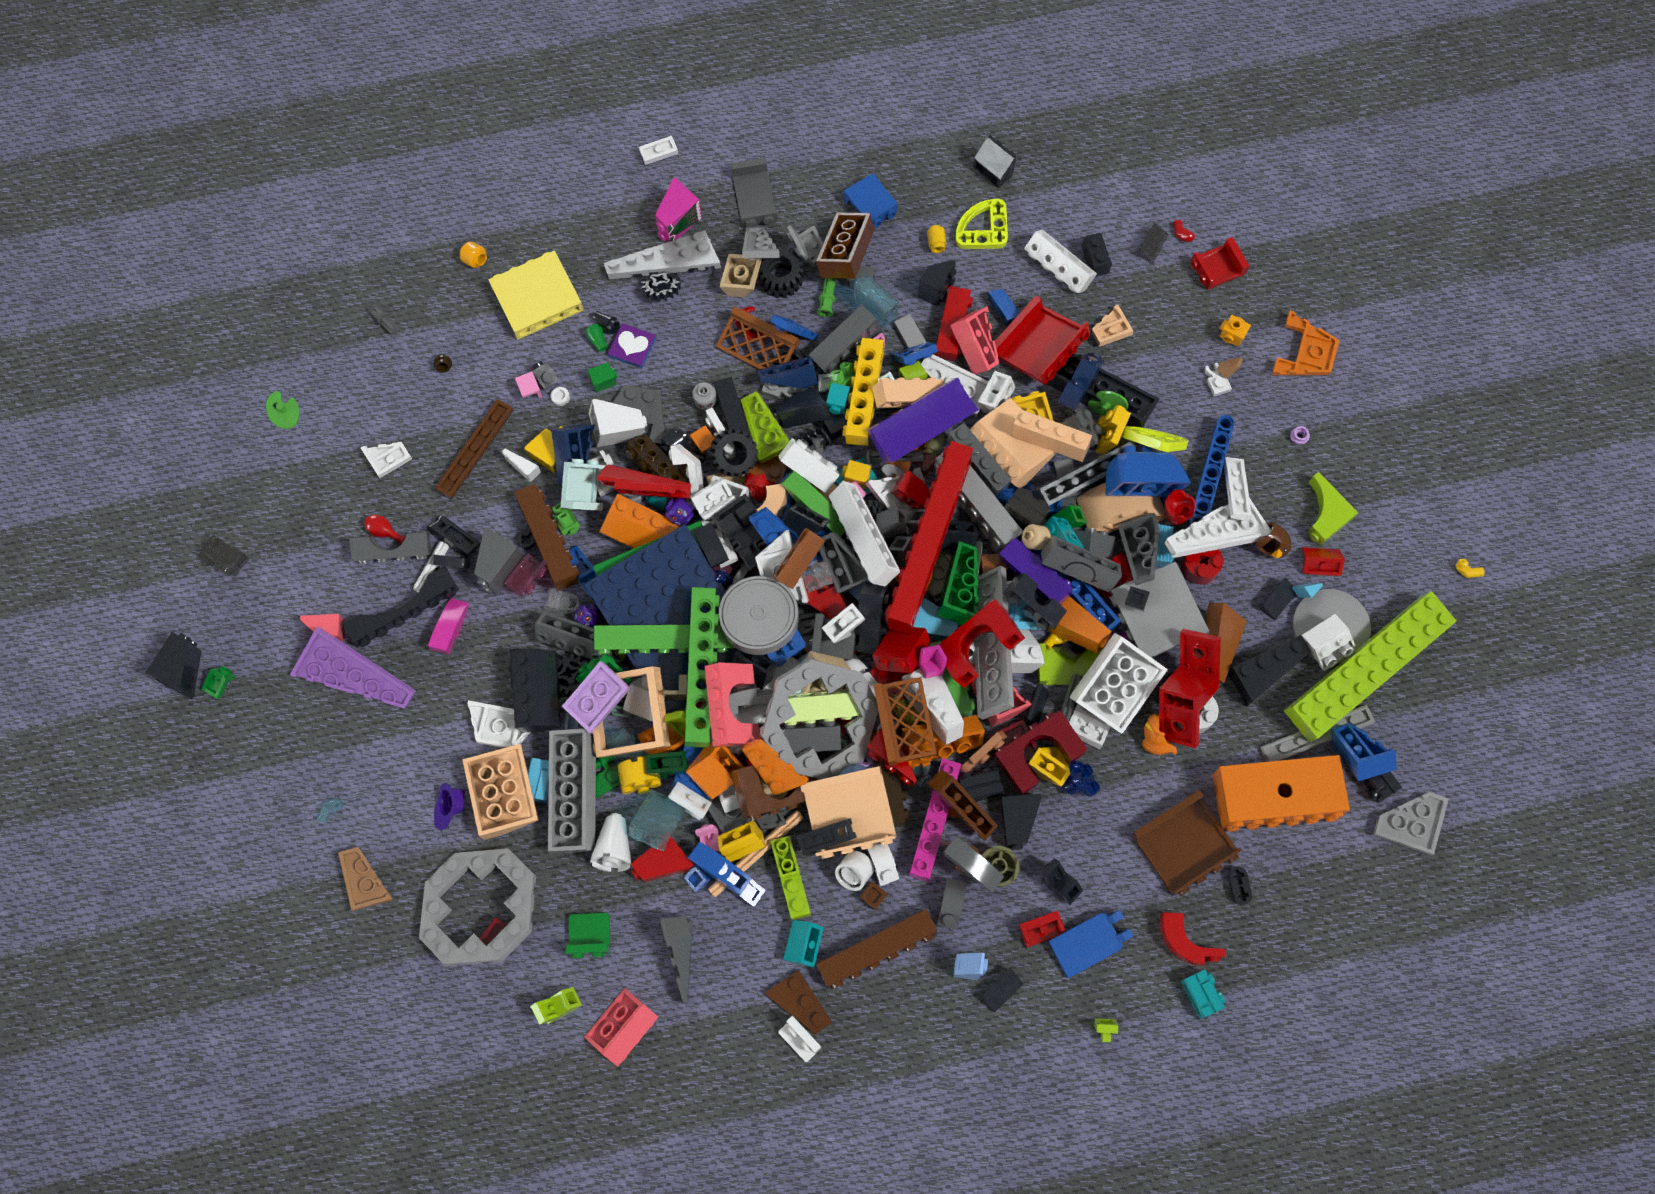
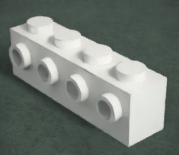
[1024,230,1097,293]

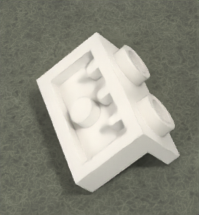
[779,1016,821,1062]

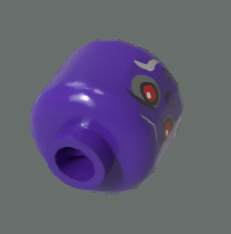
[665,498,694,526]
[572,603,601,628]

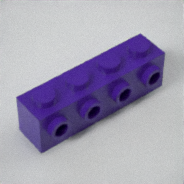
[999,538,1073,605]

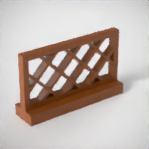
[716,306,801,370]
[874,677,937,766]

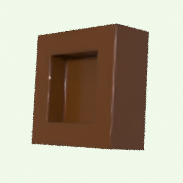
[860,881,888,911]

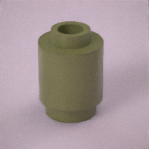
[923,433,947,460]

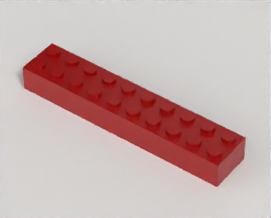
[885,441,973,635]

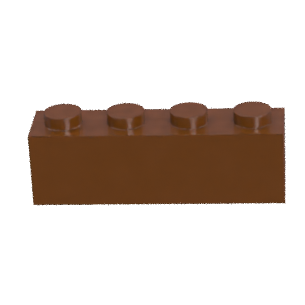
[928,769,998,841]

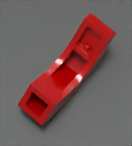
[1160,912,1226,966]

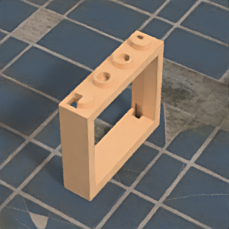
[592,666,671,758]

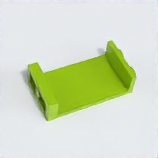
[1037,643,1103,686]

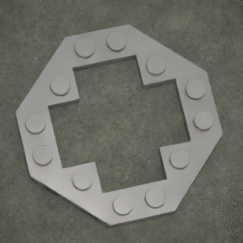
[760,658,878,779]
[419,848,536,966]

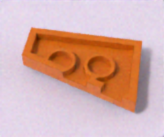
[742,739,809,795]

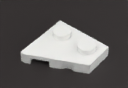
[361,442,412,478]

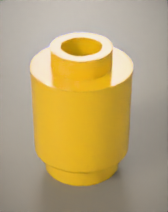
[927,225,947,253]

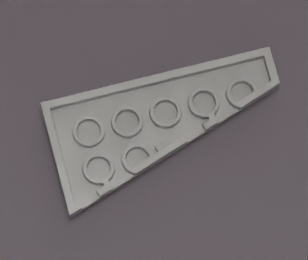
[603,231,721,280]

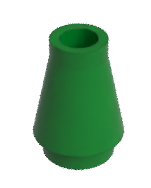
[585,324,608,352]

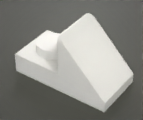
[822,603,865,643]

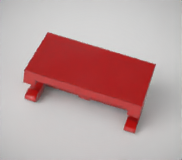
[1018,911,1065,948]

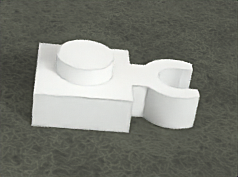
[1205,363,1232,397]

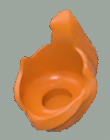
[1142,713,1177,755]

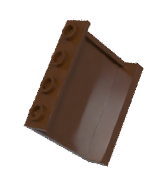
[1131,790,1242,896]

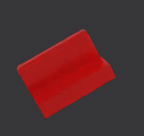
[1302,547,1345,576]

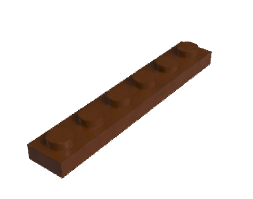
[435,399,514,499]

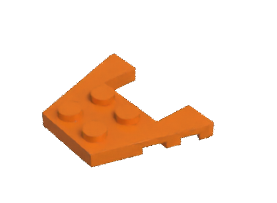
[1272,310,1340,376]

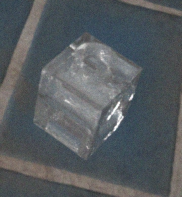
[802,560,834,592]

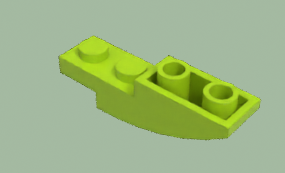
[771,836,811,921]

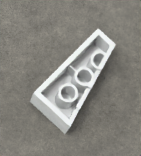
[902,668,964,745]

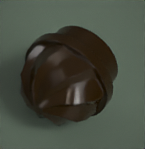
[433,354,452,373]

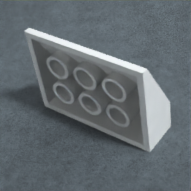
[1069,633,1168,734]

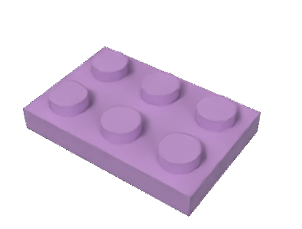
[562,661,630,733]

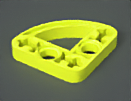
[955,199,1008,249]
[1121,426,1189,452]

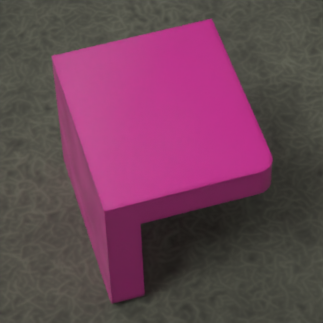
[918,645,947,679]

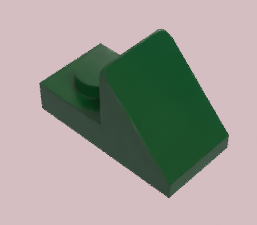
[645,751,687,779]

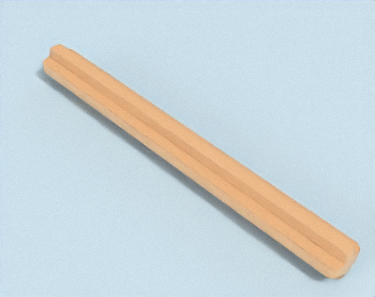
[709,810,803,897]

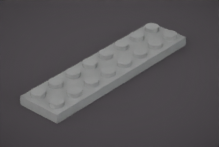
[974,566,1014,719]

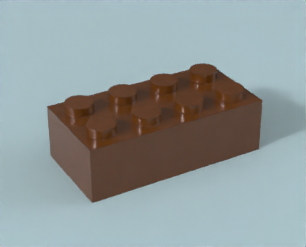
[816,213,874,279]

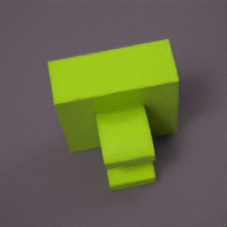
[1094,1018,1118,1042]

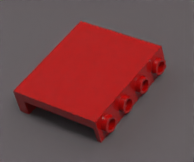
[995,296,1090,385]

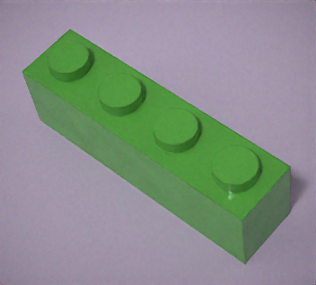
[929,640,975,717]

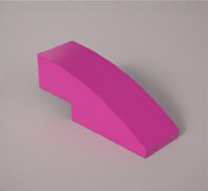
[428,598,469,655]

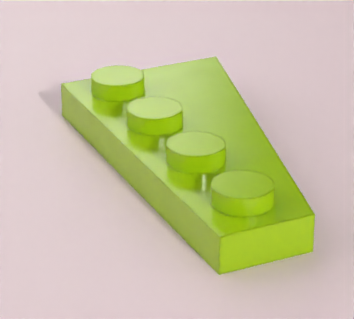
[741,391,790,463]

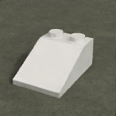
[1011,629,1044,673]

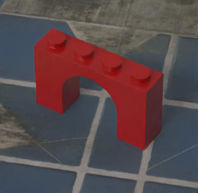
[939,599,1025,688]

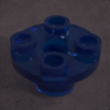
[1063,760,1100,797]

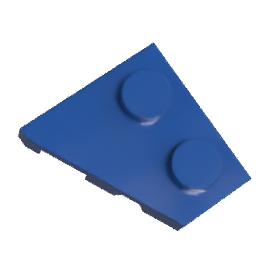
[890,342,938,366]

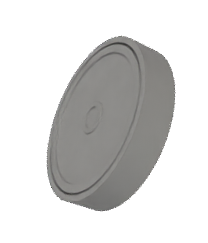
[719,576,799,655]

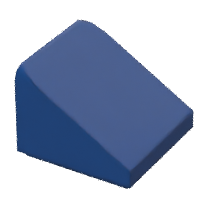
[683,865,713,893]

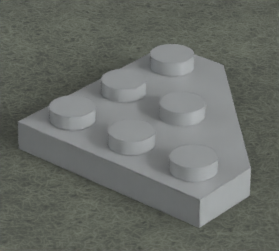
[1373,792,1449,856]

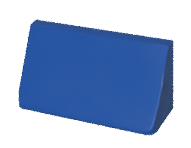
[988,289,1020,326]

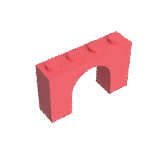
[705,663,761,747]

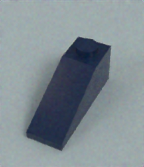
[757,356,818,388]

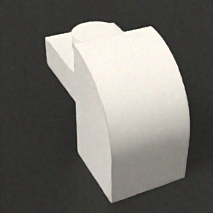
[866,842,899,886]

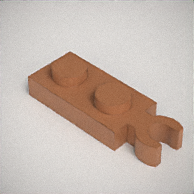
[960,731,1007,774]

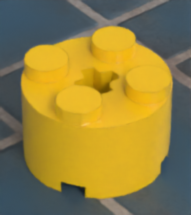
[617,756,661,795]

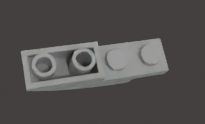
[699,684,774,716]

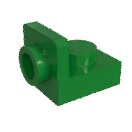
[201,666,236,699]

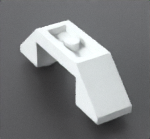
[669,444,704,514]

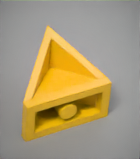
[1028,747,1072,787]

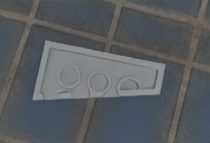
[742,227,779,260]

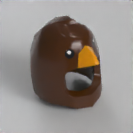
[1253,522,1291,559]

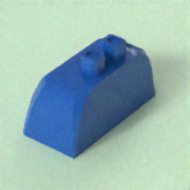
[1106,446,1191,497]

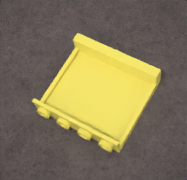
[488,250,583,340]

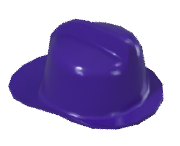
[434,783,465,830]

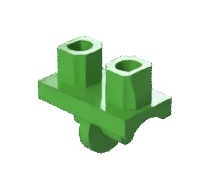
[827,362,856,393]
[552,503,580,535]

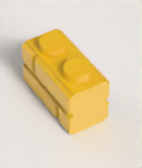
[717,820,765,862]

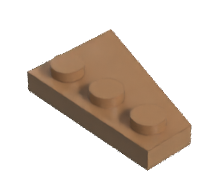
[338,847,392,912]

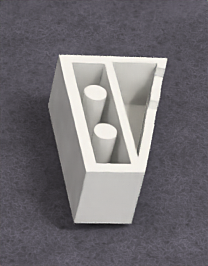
[779,438,839,493]

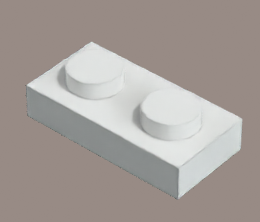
[639,136,678,165]

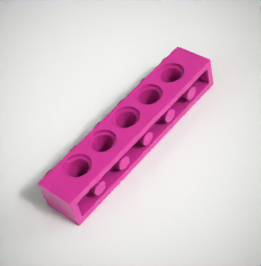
[909,758,961,882]

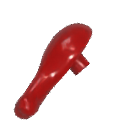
[364,514,406,545]

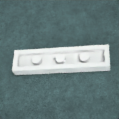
[1223,457,1252,521]

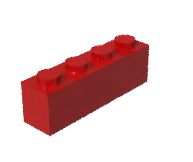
[935,286,973,362]

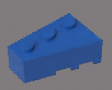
[1331,723,1397,781]

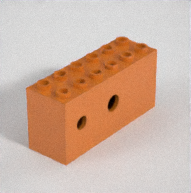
[1212,755,1350,832]

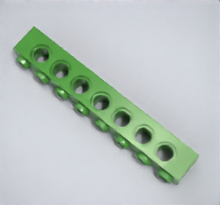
[685,587,719,747]

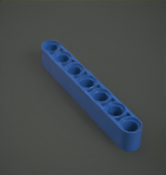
[1187,415,1234,528]

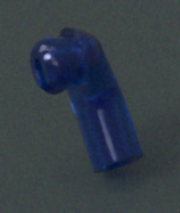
[715,570,733,586]

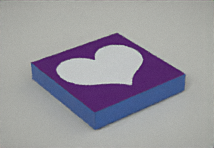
[608,323,656,368]

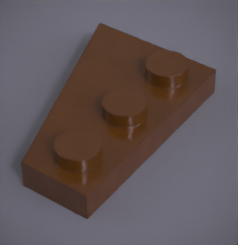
[764,970,833,1035]

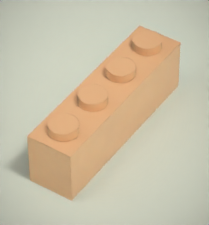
[872,378,944,408]
[1012,409,1092,462]

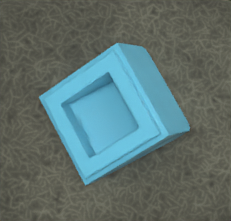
[1292,583,1323,598]

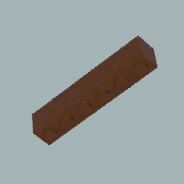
[514,483,580,591]
[816,909,937,989]

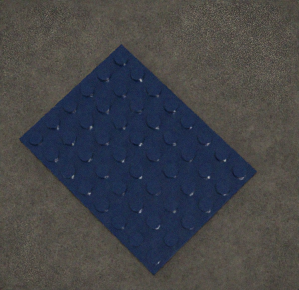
[584,524,736,714]

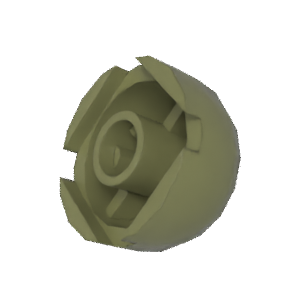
[982,846,1019,887]

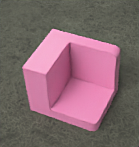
[515,372,542,398]

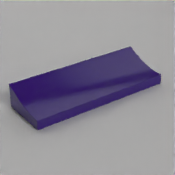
[867,377,979,463]

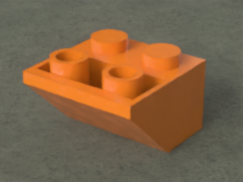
[685,742,745,799]

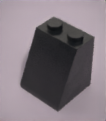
[145,632,202,699]

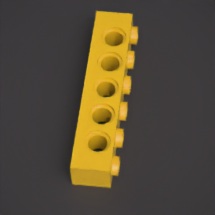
[843,338,884,446]

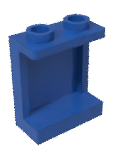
[844,173,898,228]

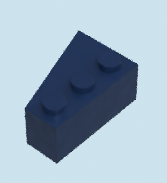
[551,424,595,486]

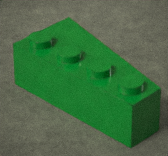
[936,541,979,625]

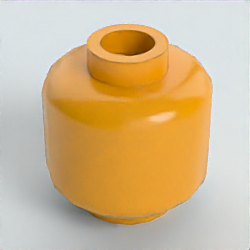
[460,242,487,268]

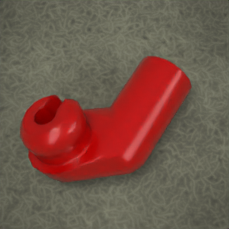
[1173,220,1195,242]

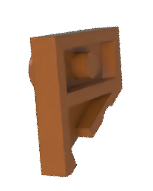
[747,455,788,484]

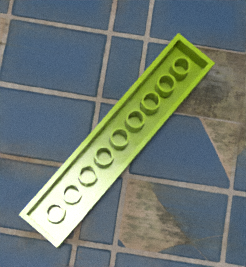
[1284,591,1456,742]

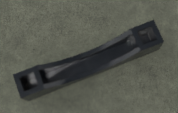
[343,566,459,648]

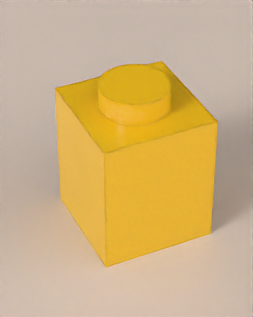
[842,460,871,489]

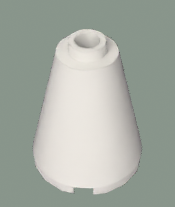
[590,813,631,872]

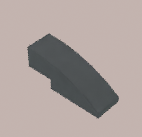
[943,836,1004,893]

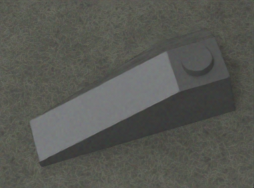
[1118,512,1160,585]
[660,916,695,1004]

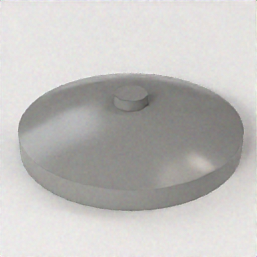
[1292,589,1371,664]

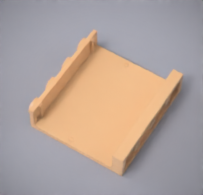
[801,766,897,859]

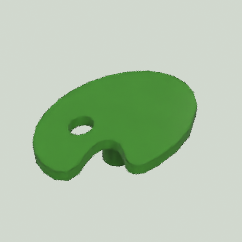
[266,391,300,429]
[1088,391,1128,416]

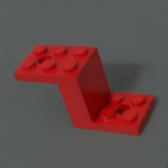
[1159,628,1221,749]

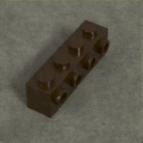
[625,434,690,501]

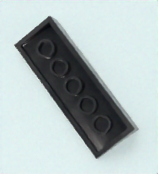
[1046,354,1159,428]

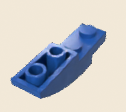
[688,841,765,907]

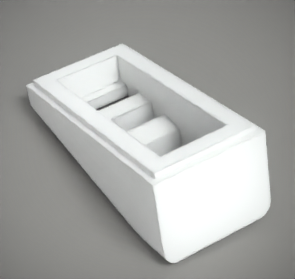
[502,449,541,482]

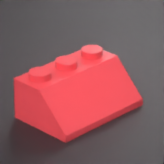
[584,988,658,1067]

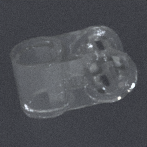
[543,588,582,616]

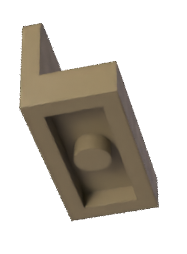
[663,675,688,700]

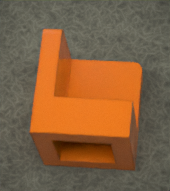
[690,425,715,453]

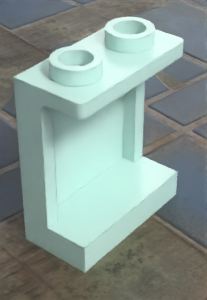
[561,459,605,511]

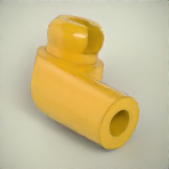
[1456,559,1485,578]
[1043,633,1069,651]

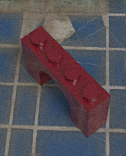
[993,711,1088,795]

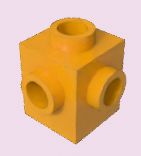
[1220,315,1251,347]

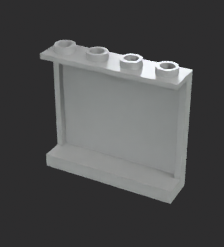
[1109,562,1209,658]

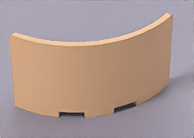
[1077,483,1165,534]

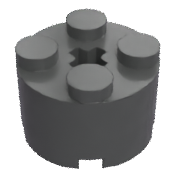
[1060,409,1103,448]

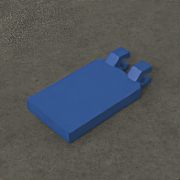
[1048,910,1134,978]

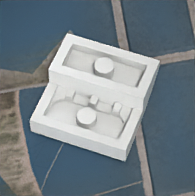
[1069,704,1111,749]

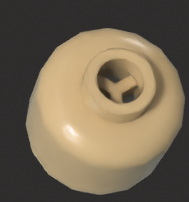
[1022,524,1051,551]

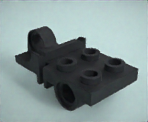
[714,494,764,571]

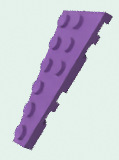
[290,627,416,708]

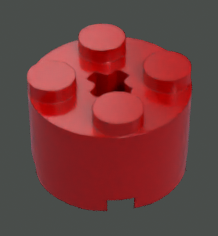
[1181,549,1224,585]

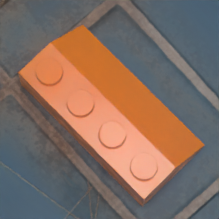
[599,494,683,549]

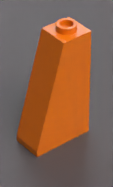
[1048,596,1112,653]

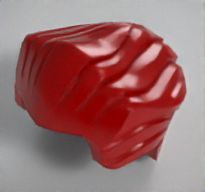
[743,473,776,502]
[1164,490,1196,525]

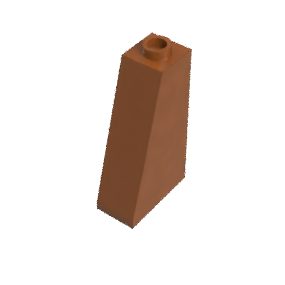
[1200,603,1247,683]

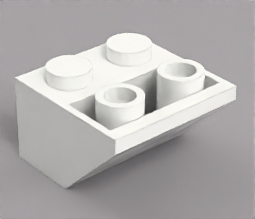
[1302,614,1357,671]

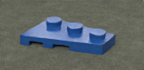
[771,315,819,341]

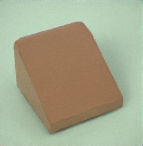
[1217,357,1243,378]

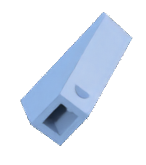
[953,953,988,980]

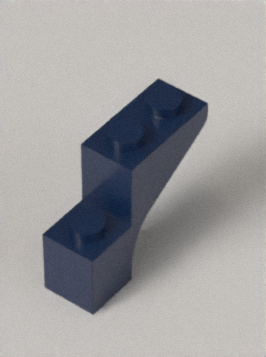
[1058,352,1105,410]

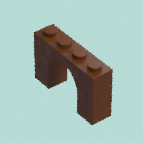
[730,752,817,821]

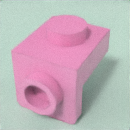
[695,824,721,854]

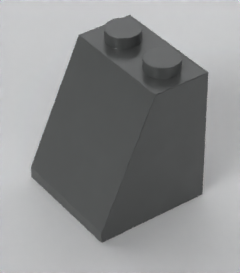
[474,527,524,595]

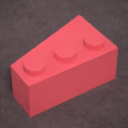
[950,306,999,375]

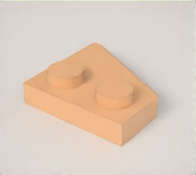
[1092,305,1133,347]

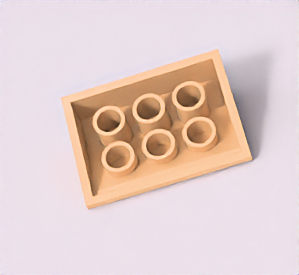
[970,398,1056,489]
[463,744,538,840]

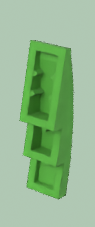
[781,471,846,537]

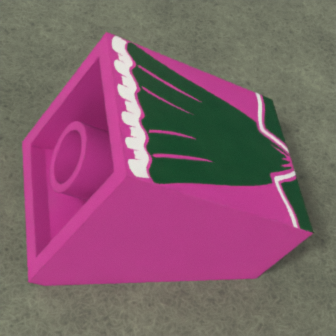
[655,178,702,242]

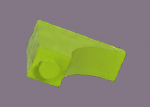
[1308,472,1358,546]

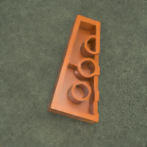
[901,715,985,771]

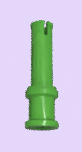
[817,278,836,318]

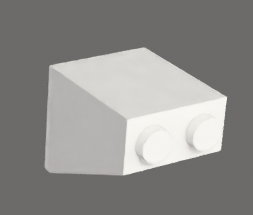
[589,399,647,447]

